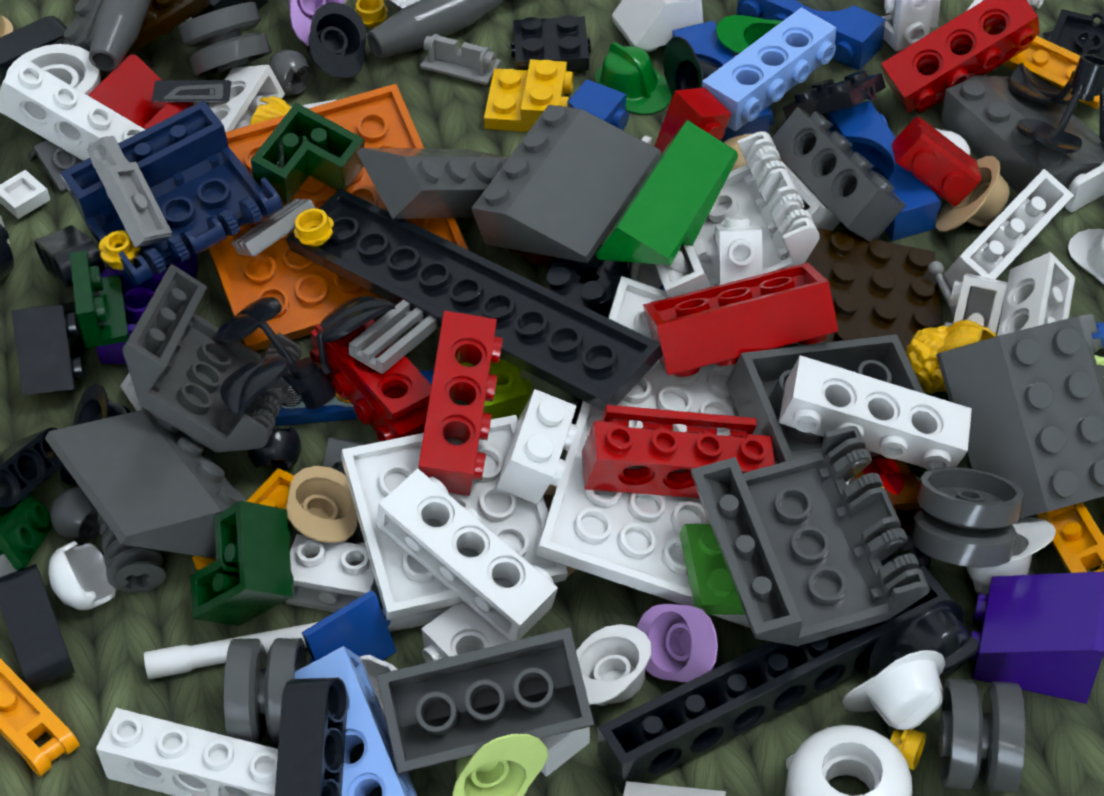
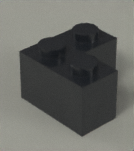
[11,302,86,395]

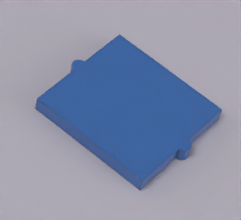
[301,590,397,664]

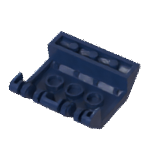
[60,100,283,286]

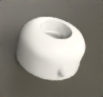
[5,44,101,95]
[785,725,913,796]

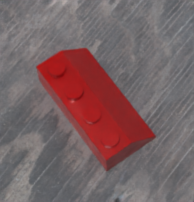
[643,262,839,377]

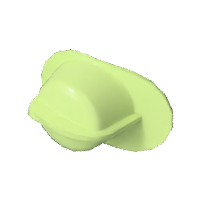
[452,734,548,796]

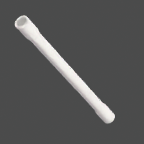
[144,606,452,680]

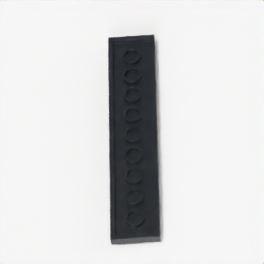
[286,188,662,411]

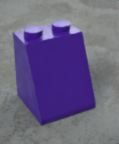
[969,571,1104,704]

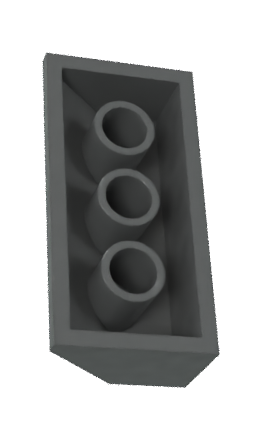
[356,148,509,219]
[376,627,594,774]

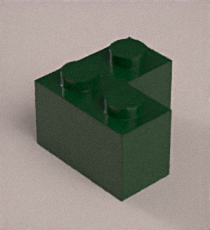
[251,103,364,204]
[190,501,294,626]

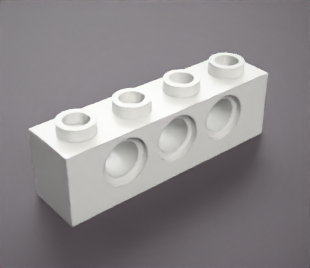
[0,57,145,161]
[208,65,285,132]
[943,169,1074,293]
[997,252,1075,336]
[779,355,972,470]
[376,468,558,642]
[421,602,590,777]
[96,708,278,796]

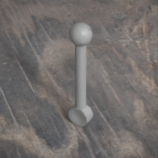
[928,261,957,318]

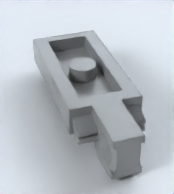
[87,136,172,248]

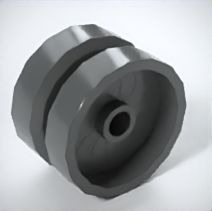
[177,2,272,77]
[910,467,1024,568]
[224,638,307,745]
[938,679,1025,793]

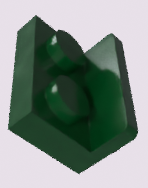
[69,250,129,349]
[0,492,52,570]

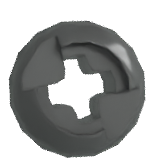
[268,50,311,96]
[50,486,100,543]

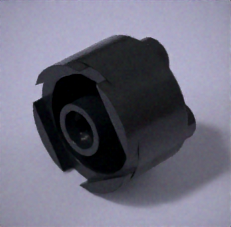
[547,245,631,318]

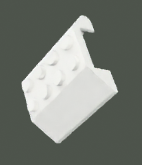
[655,131,820,297]

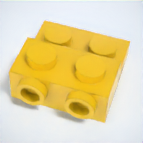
[484,59,574,132]

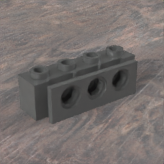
[772,107,906,242]

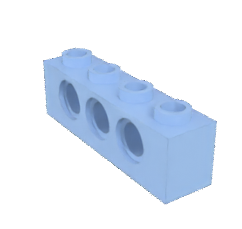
[702,7,837,132]
[295,646,417,796]

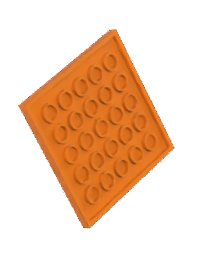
[208,84,468,352]

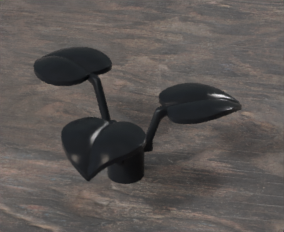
[1009,54,1104,153]
[216,296,396,418]

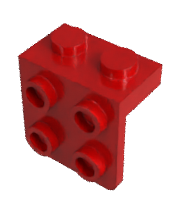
[88,55,194,130]

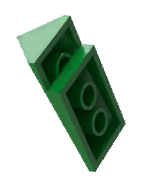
[596,120,738,265]

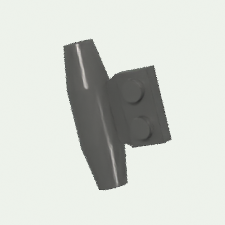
[63,0,152,71]
[367,0,504,59]

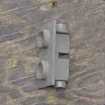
[420,34,502,85]

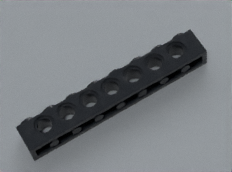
[597,565,952,794]

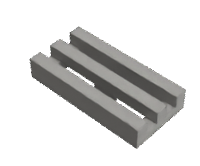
[231,199,315,257]
[349,299,437,374]

